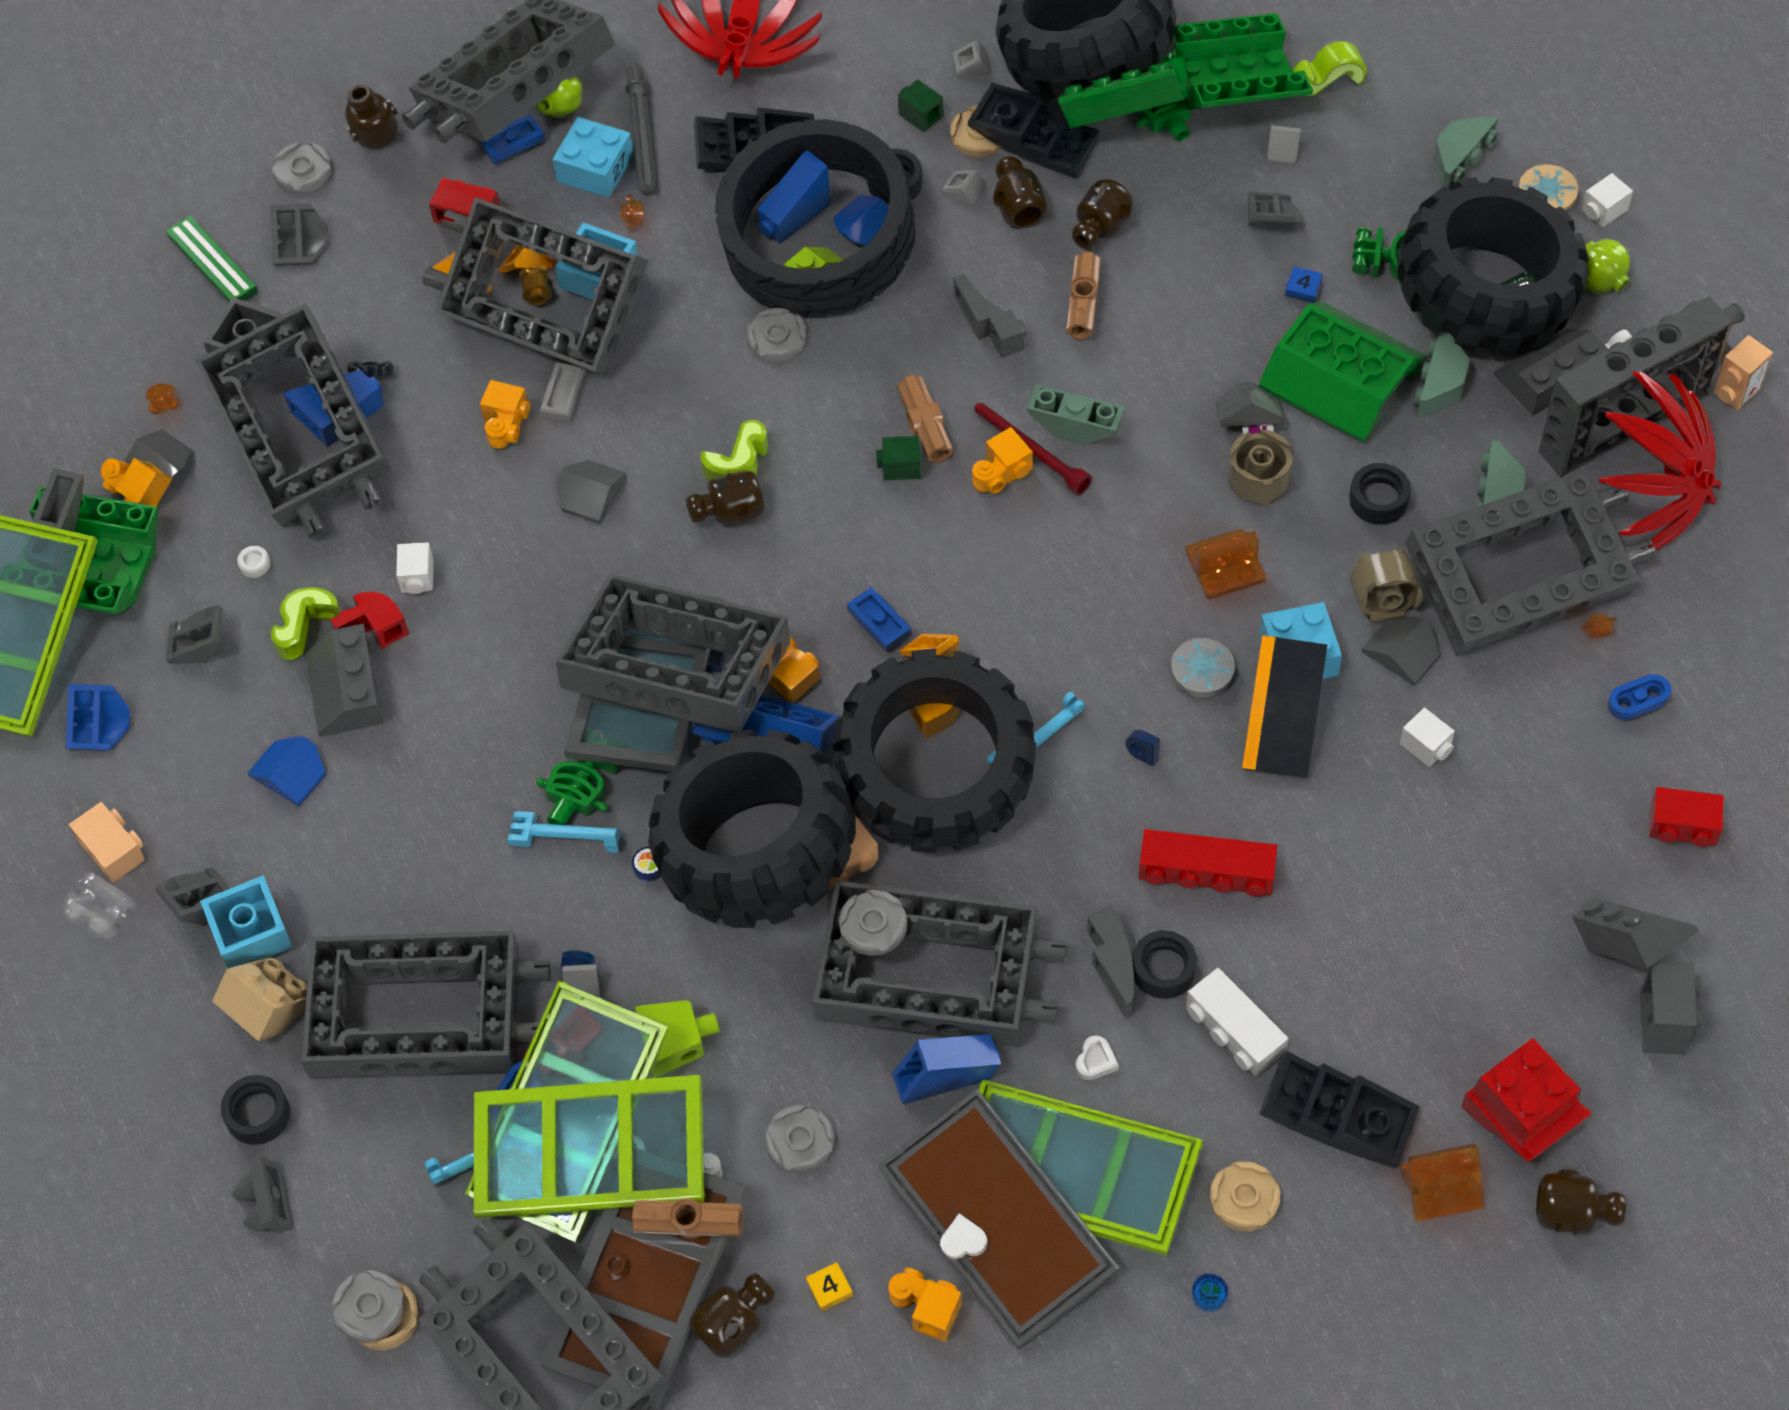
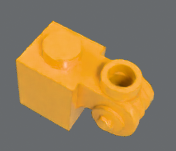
[480,380,531,449]
[972,427,1033,494]
[101,458,173,507]
[888,1267,962,1342]

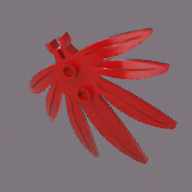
[658,0,822,79]
[1599,371,1722,551]

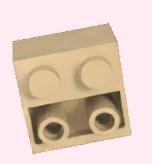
[212,957,307,1041]

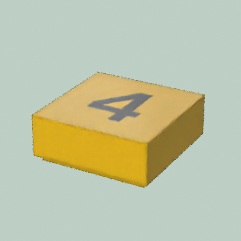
[805,1262,853,1312]

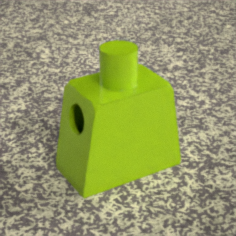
[635,1000,720,1078]

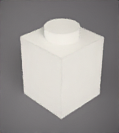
[1582,173,1633,228]
[396,542,434,594]
[1400,707,1455,768]

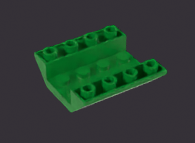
[1169,13,1313,110]
[1058,50,1190,128]
[1258,301,1427,443]
[0,486,158,614]

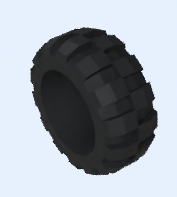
[996,0,1177,102]
[1397,177,1589,355]
[833,648,1036,853]
[648,729,856,928]

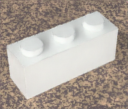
[1186,968,1289,1077]

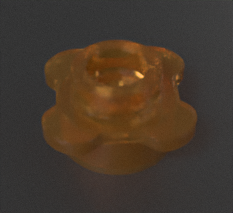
[621,195,643,230]
[145,383,179,414]
[1581,613,1617,638]

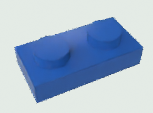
[479,114,545,164]
[847,587,912,652]

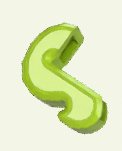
[1292,41,1367,96]
[700,420,768,482]
[271,587,341,660]

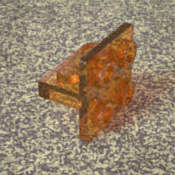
[1185,529,1266,599]
[1400,1144,1484,1221]

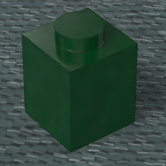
[898,79,943,132]
[876,436,921,480]

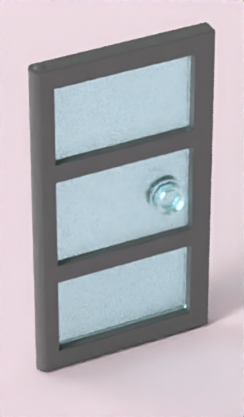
[564,594,724,772]

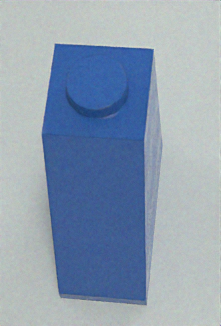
[757,150,831,244]
[284,370,384,447]
[892,1034,1001,1104]

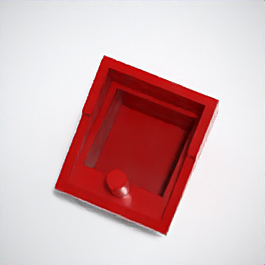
[1461,1038,1592,1163]

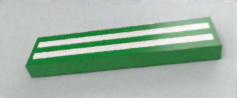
[166,215,258,302]

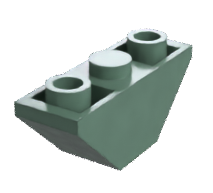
[1433,116,1499,188]
[1414,331,1470,418]
[1027,384,1125,445]
[1475,439,1526,507]

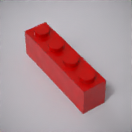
[1138,829,1278,896]

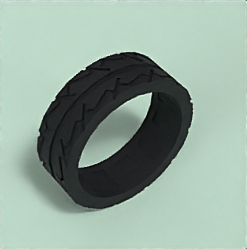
[715,119,915,318]

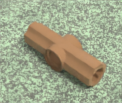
[1066,251,1101,340]
[897,374,953,464]
[632,1198,744,1239]

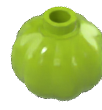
[535,75,582,119]
[1585,239,1630,294]

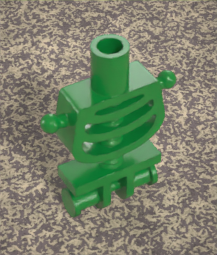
[1136,100,1191,142]
[1352,227,1453,280]
[536,732,627,825]

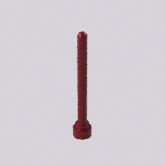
[974,402,1092,496]

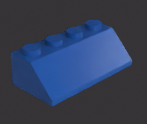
[693,684,840,755]

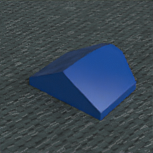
[833,194,889,246]
[66,684,130,750]
[247,736,326,807]

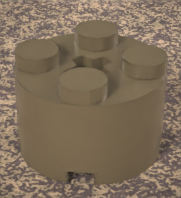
[1228,430,1293,506]
[1350,549,1423,622]

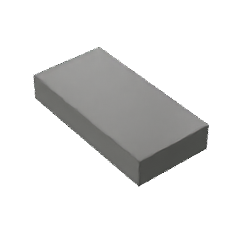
[539,362,586,422]

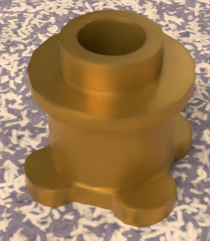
[519,266,552,306]

